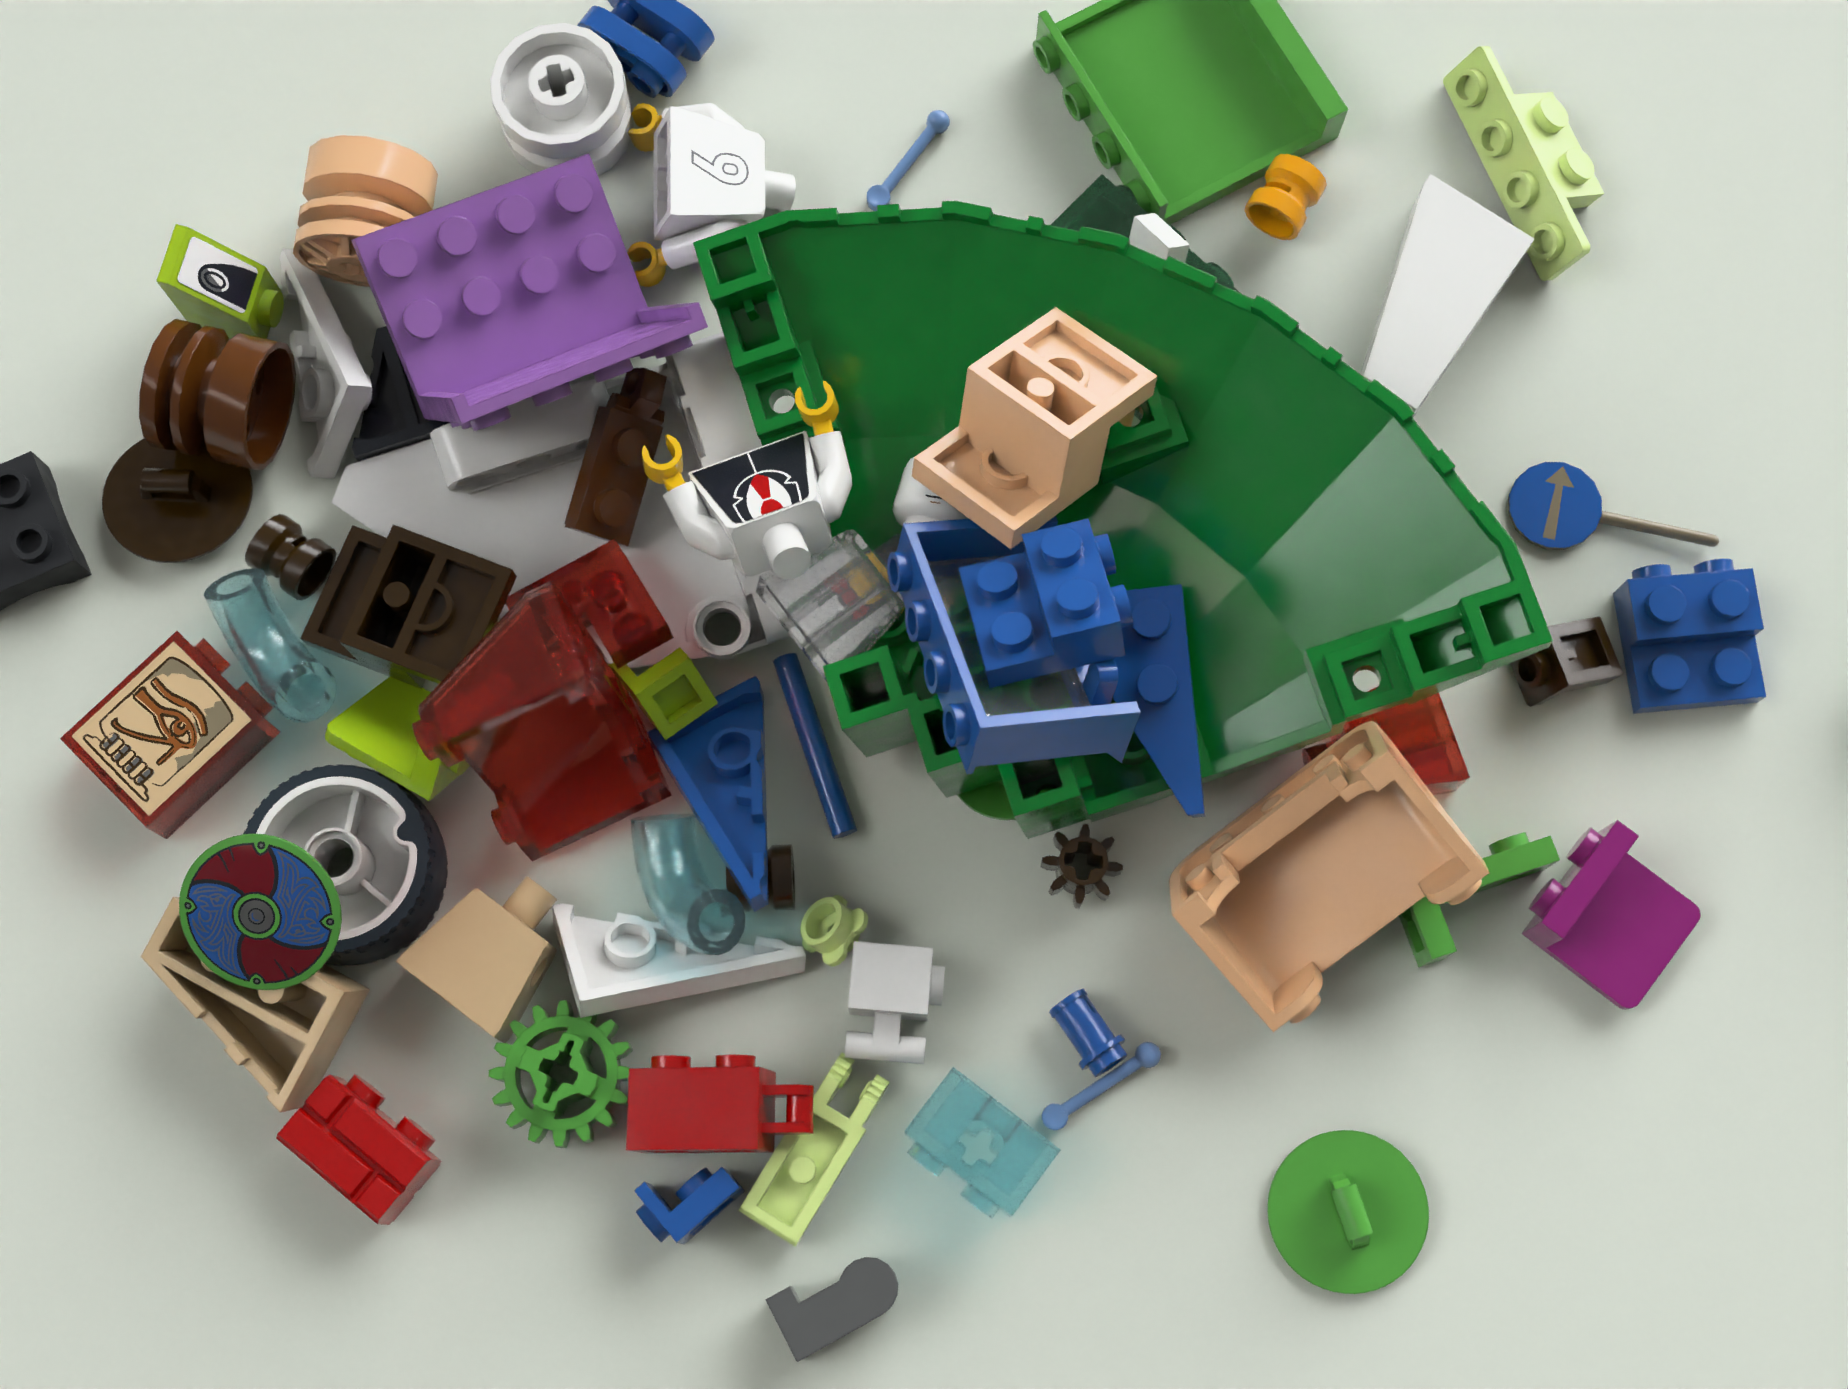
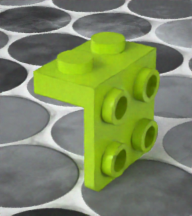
[325,671,516,801]

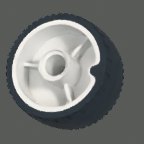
[243,764,448,966]

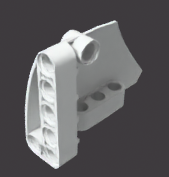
[332,332,818,676]

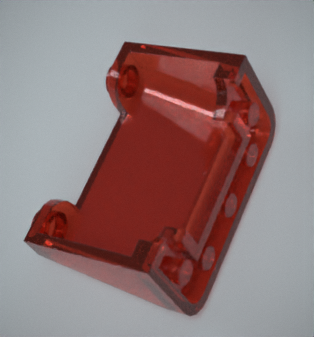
[412,581,672,862]

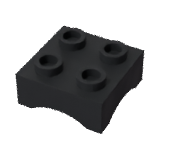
[0,451,92,611]

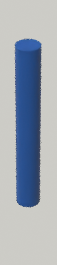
[773,653,857,839]

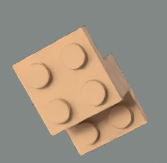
[912,307,1157,549]

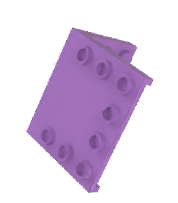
[351,153,708,431]

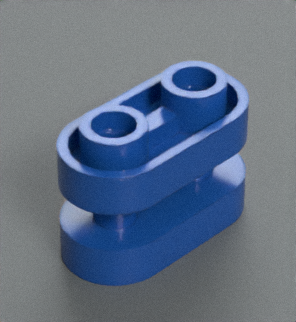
[577,0,715,98]

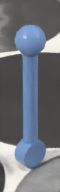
[867,110,950,211]
[1042,1042,1161,1130]

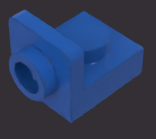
[634,1167,745,1245]

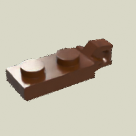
[564,367,667,547]

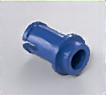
[1049,988,1127,1077]

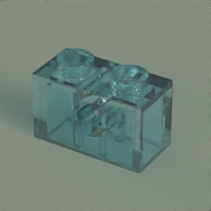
[904,1067,1061,1219]

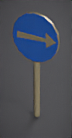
[1508,462,1719,550]

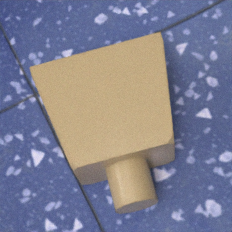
[396,876,557,1043]

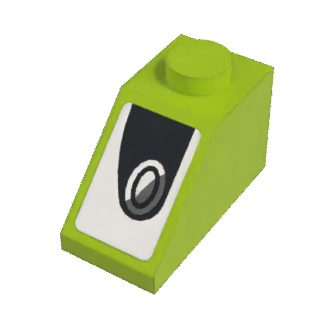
[156,224,284,339]

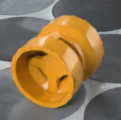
[1244,154,1327,240]

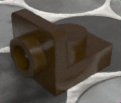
[1510,616,1624,707]

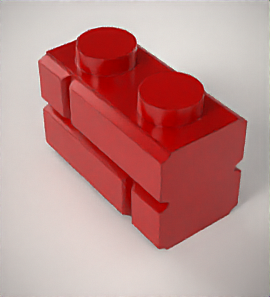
[276,1074,442,1225]

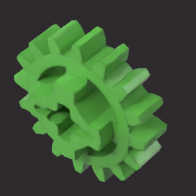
[488,1000,633,1148]

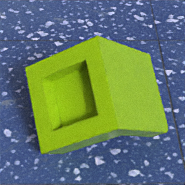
[610,647,718,740]

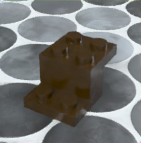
[300,524,517,694]

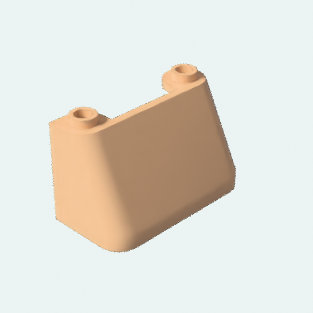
[1169,721,1490,1032]

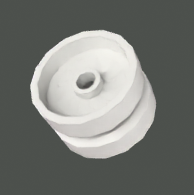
[490,23,634,175]

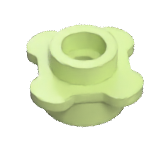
[800,895,868,967]

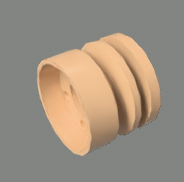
[293,135,438,287]

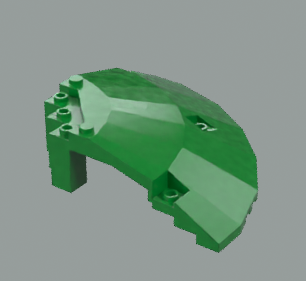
[693,201,1553,839]

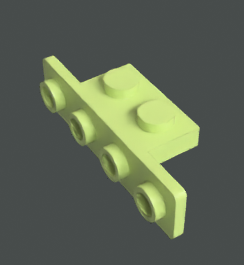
[1443,46,1604,281]

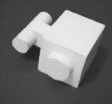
[845,941,945,1064]

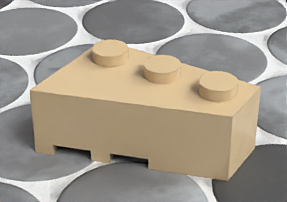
[141,897,370,1113]

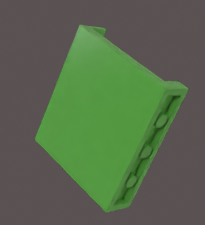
[1033,0,1348,225]

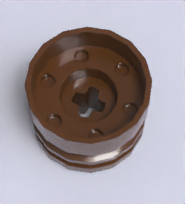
[139,319,296,470]

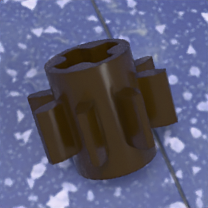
[1040,824,1123,908]

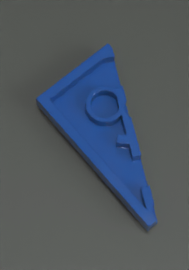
[1109,584,1206,818]
[647,676,769,912]

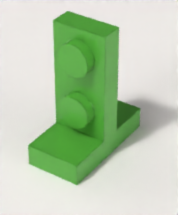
[1399,832,1560,968]

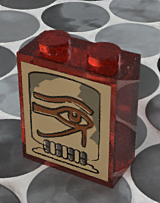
[60,631,280,839]

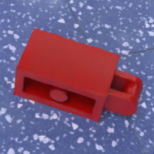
[626,1054,814,1154]

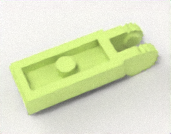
[738,1053,890,1247]

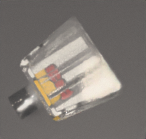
[755,529,905,682]

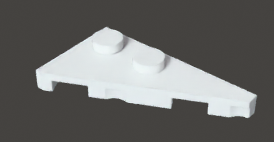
[279,248,372,478]
[552,903,806,1018]

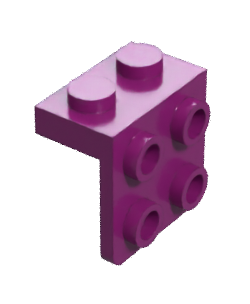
[1521,820,1701,1010]

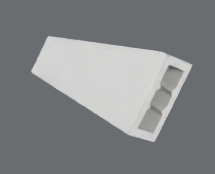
[1360,174,1534,416]

